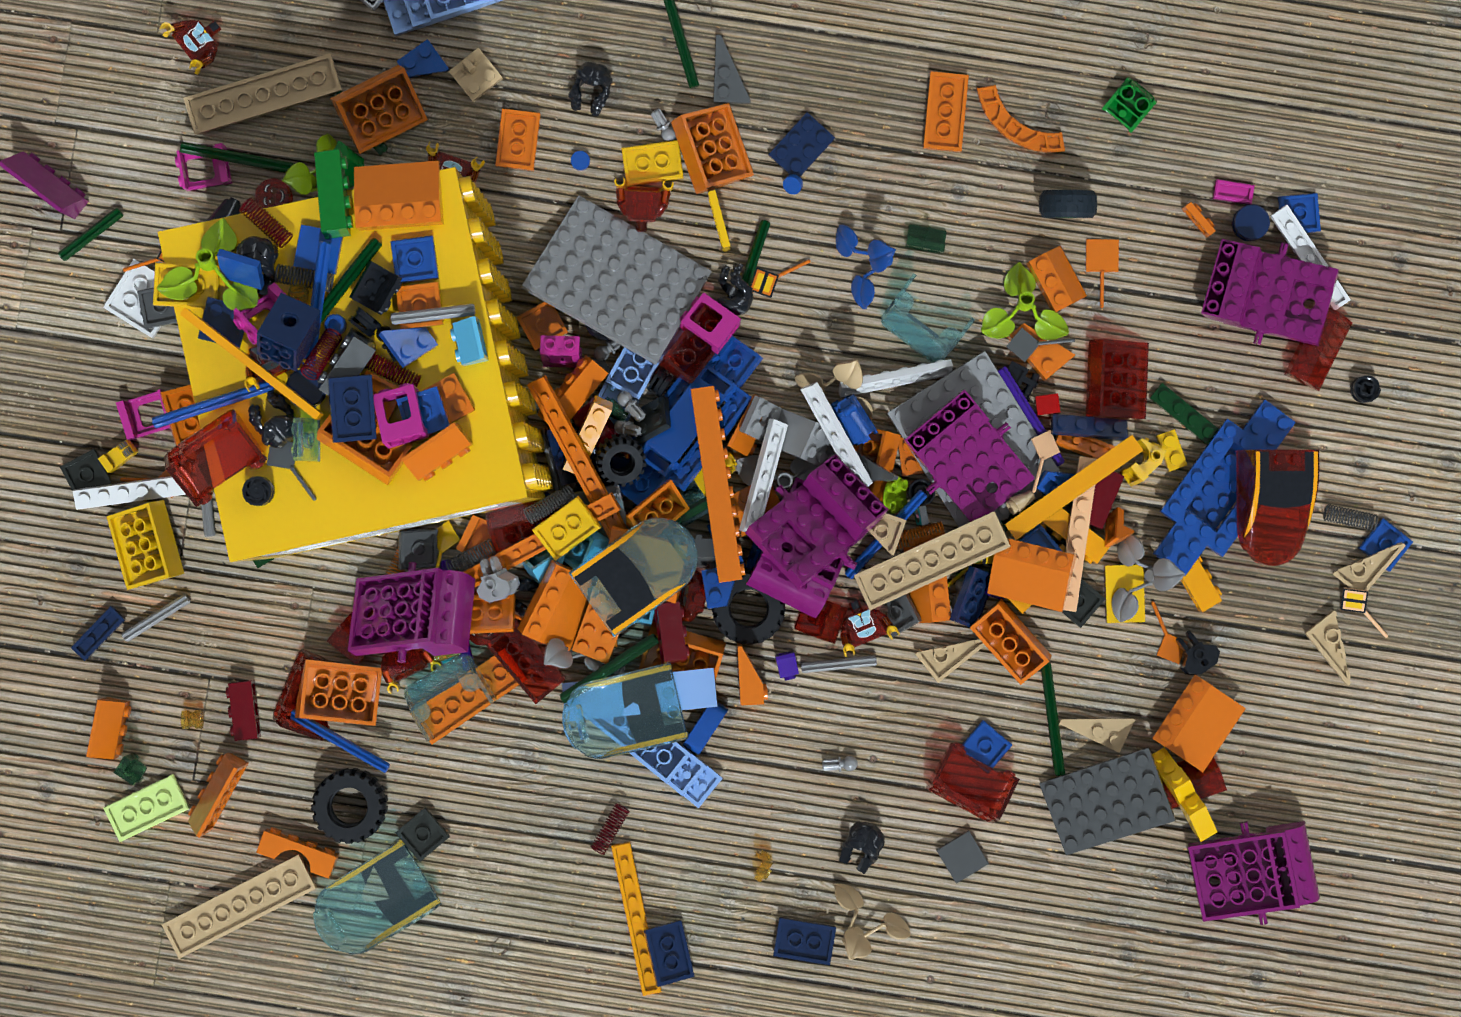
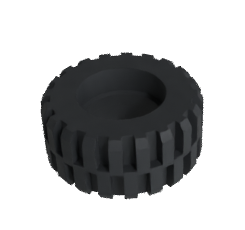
[712,571,785,645]
[311,768,388,844]

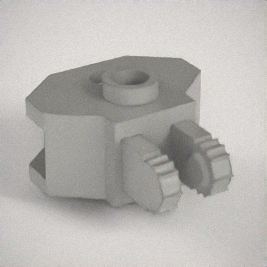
[477,556,520,603]

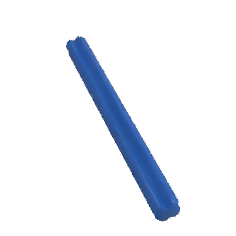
[303,241,331,367]
[152,381,275,428]
[845,490,927,579]
[289,709,390,773]

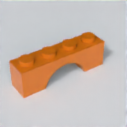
[256,827,340,879]

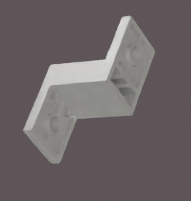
[739,395,836,467]

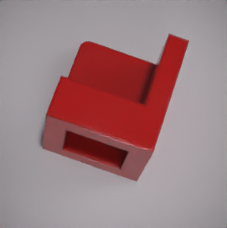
[1035,393,1060,416]

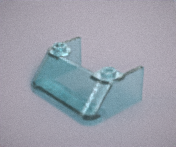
[881,273,976,363]
[404,654,497,742]

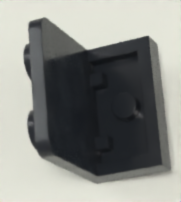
[349,261,402,315]

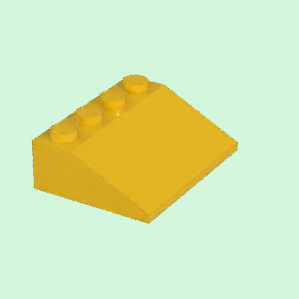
[106,500,185,590]

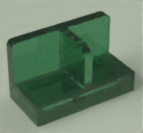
[905,224,947,254]
[113,753,147,785]

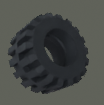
[595,434,646,487]

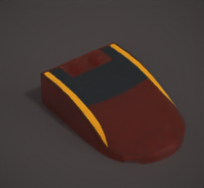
[1236,450,1320,566]

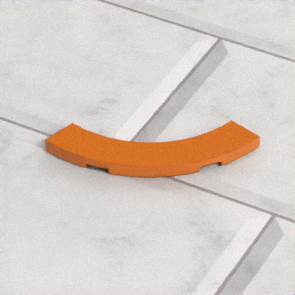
[976,85,1065,153]

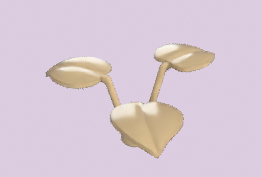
[795,360,873,420]
[834,884,911,960]

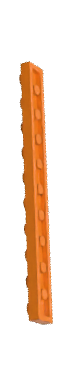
[527,375,628,538]
[463,492,621,587]

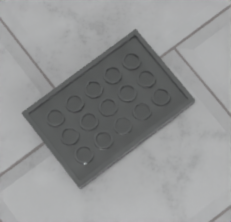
[1039,747,1176,855]

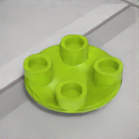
[883,476,908,514]

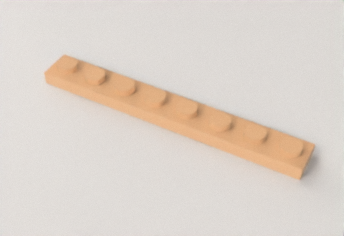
[1063,456,1097,612]

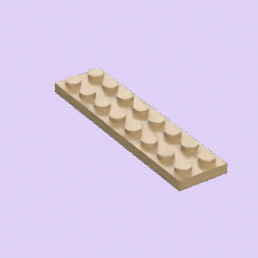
[183,53,342,136]
[854,511,1011,610]
[162,854,317,959]

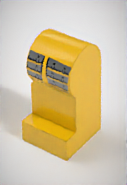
[98,439,138,473]

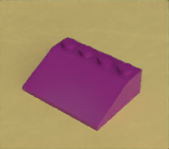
[0,151,89,219]

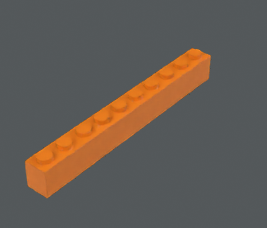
[691,386,745,583]

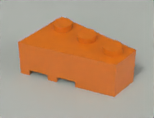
[1007,323,1075,381]

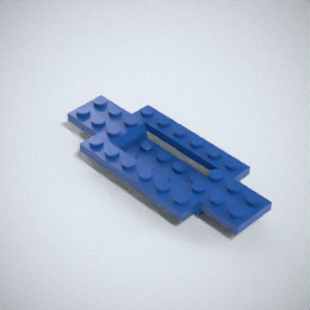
[619,336,763,505]
[1153,400,1296,576]

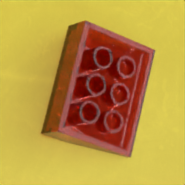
[1086,339,1149,419]

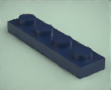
[1051,414,1128,440]

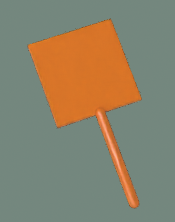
[1086,239,1119,308]

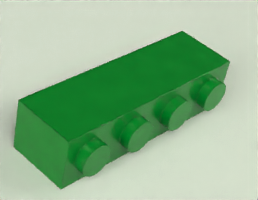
[314,149,353,239]

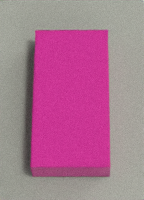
[1213,179,1255,205]

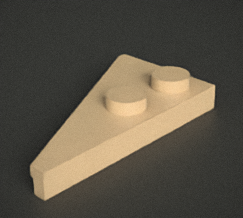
[869,513,906,556]
[1332,542,1406,591]
[1305,610,1351,686]
[915,639,985,683]
[1059,718,1135,753]

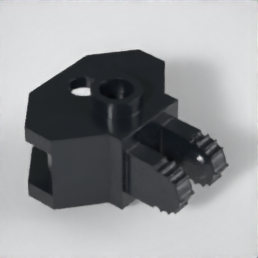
[1176,630,1220,676]

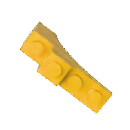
[1152,747,1217,842]

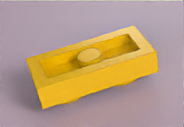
[1156,429,1187,472]

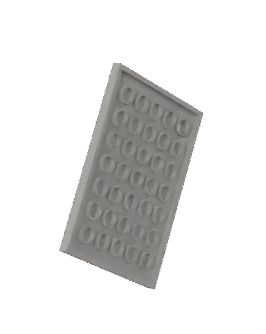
[521,196,712,365]
[887,351,1060,527]

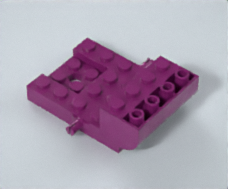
[1201,239,1339,346]
[903,389,1035,522]
[745,454,889,590]
[746,477,857,618]
[348,562,476,663]
[1188,821,1320,925]

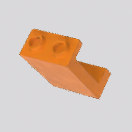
[456,514,517,560]

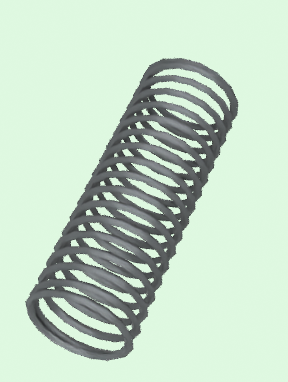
[274,264,334,293]
[523,485,576,524]
[1323,504,1378,531]
[446,538,497,572]

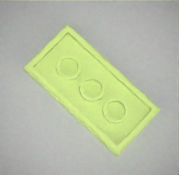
[103,774,190,842]

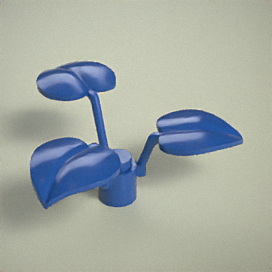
[836,224,896,309]

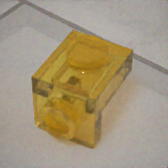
[754,850,773,882]

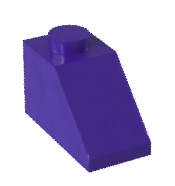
[775,651,799,681]

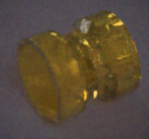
[181,710,204,729]

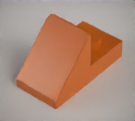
[1104,507,1135,548]

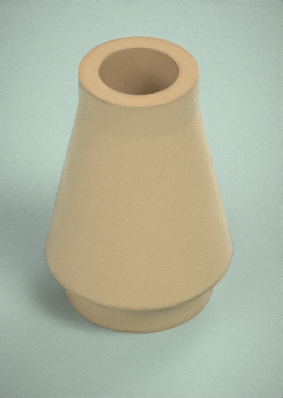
[1006,490,1035,515]

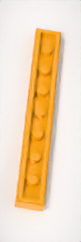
[180,307,324,420]
[1005,435,1144,540]
[611,841,662,996]

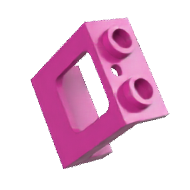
[175,143,232,191]
[233,282,286,345]
[680,293,741,354]
[540,335,582,368]
[373,383,429,448]
[116,389,170,440]

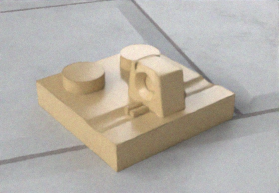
[449,47,503,103]

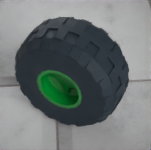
[1039,190,1097,218]

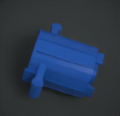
[830,393,878,446]

